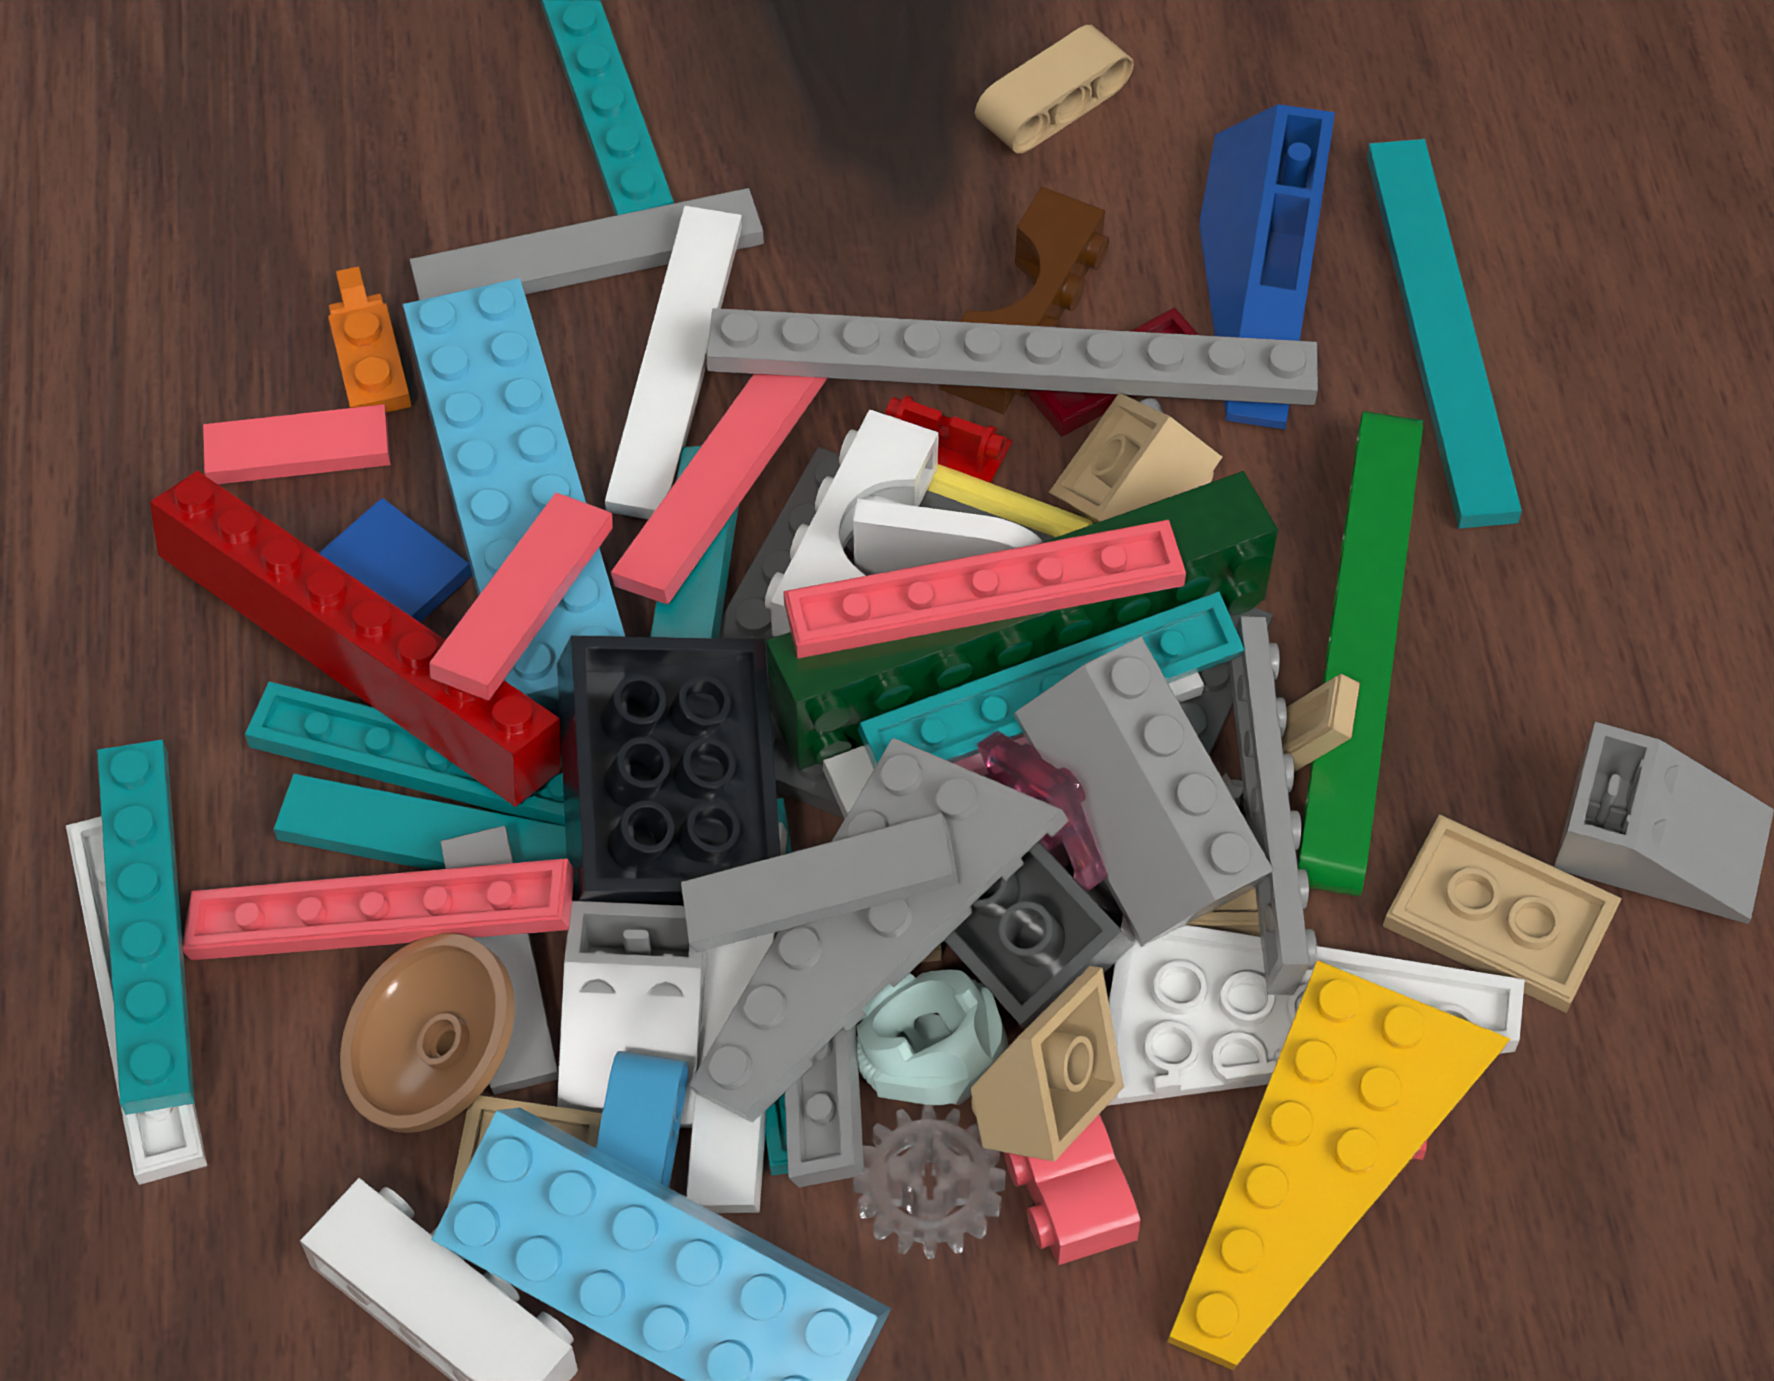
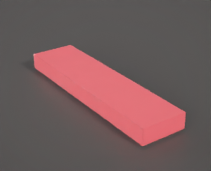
[429,492,613,701]

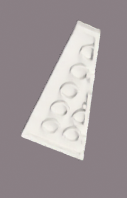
[1107,915,1525,1106]

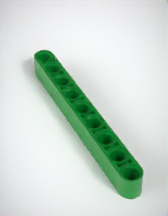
[1297,411,1423,897]

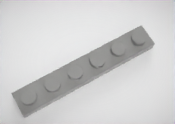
[1228,616,1317,995]

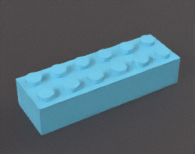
[431,1108,892,1381]

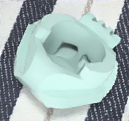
[856,970,1008,1105]

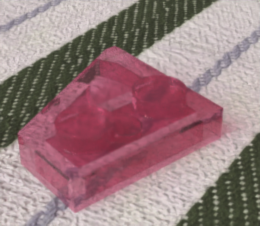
[977,730,1109,891]

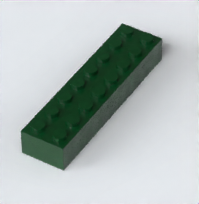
[766,471,1278,770]

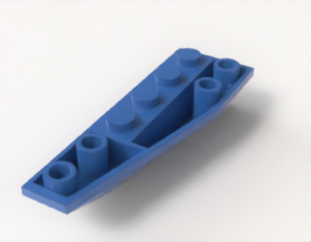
[1199,104,1335,430]

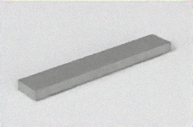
[410,188,764,300]

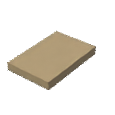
[1383,814,1622,1013]

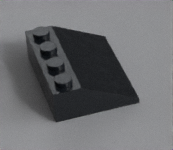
[557,635,781,906]

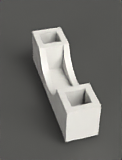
[765,409,938,637]

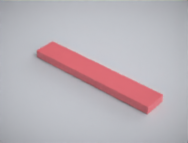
[611,374,827,605]
[783,520,1186,659]
[182,859,575,960]

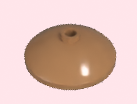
[340,933,515,1133]

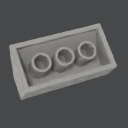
[1013,637,1274,947]

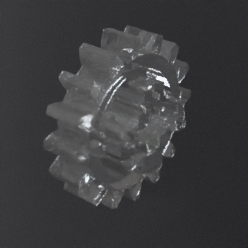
[854,1105,1006,1259]

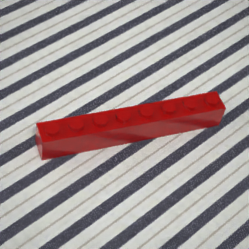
[150,470,561,807]

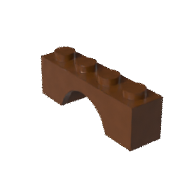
[939,186,1109,415]

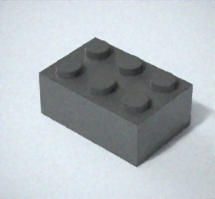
[944,841,1134,1029]

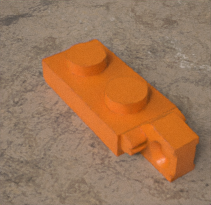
[328,266,412,412]

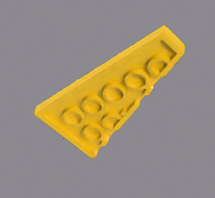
[1167,960,1511,1370]

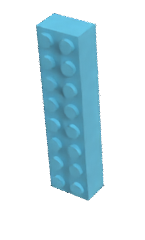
[403,278,625,718]

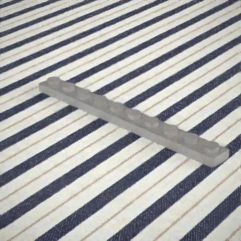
[707,308,1318,405]

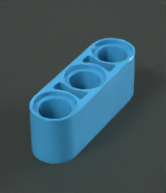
[596,1051,688,1188]

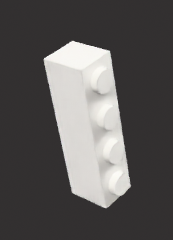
[300,1178,578,1381]

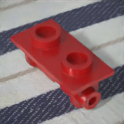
[885,395,1012,483]

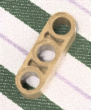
[975,25,1134,154]

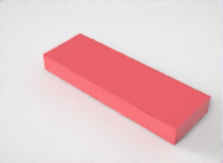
[203,404,391,484]

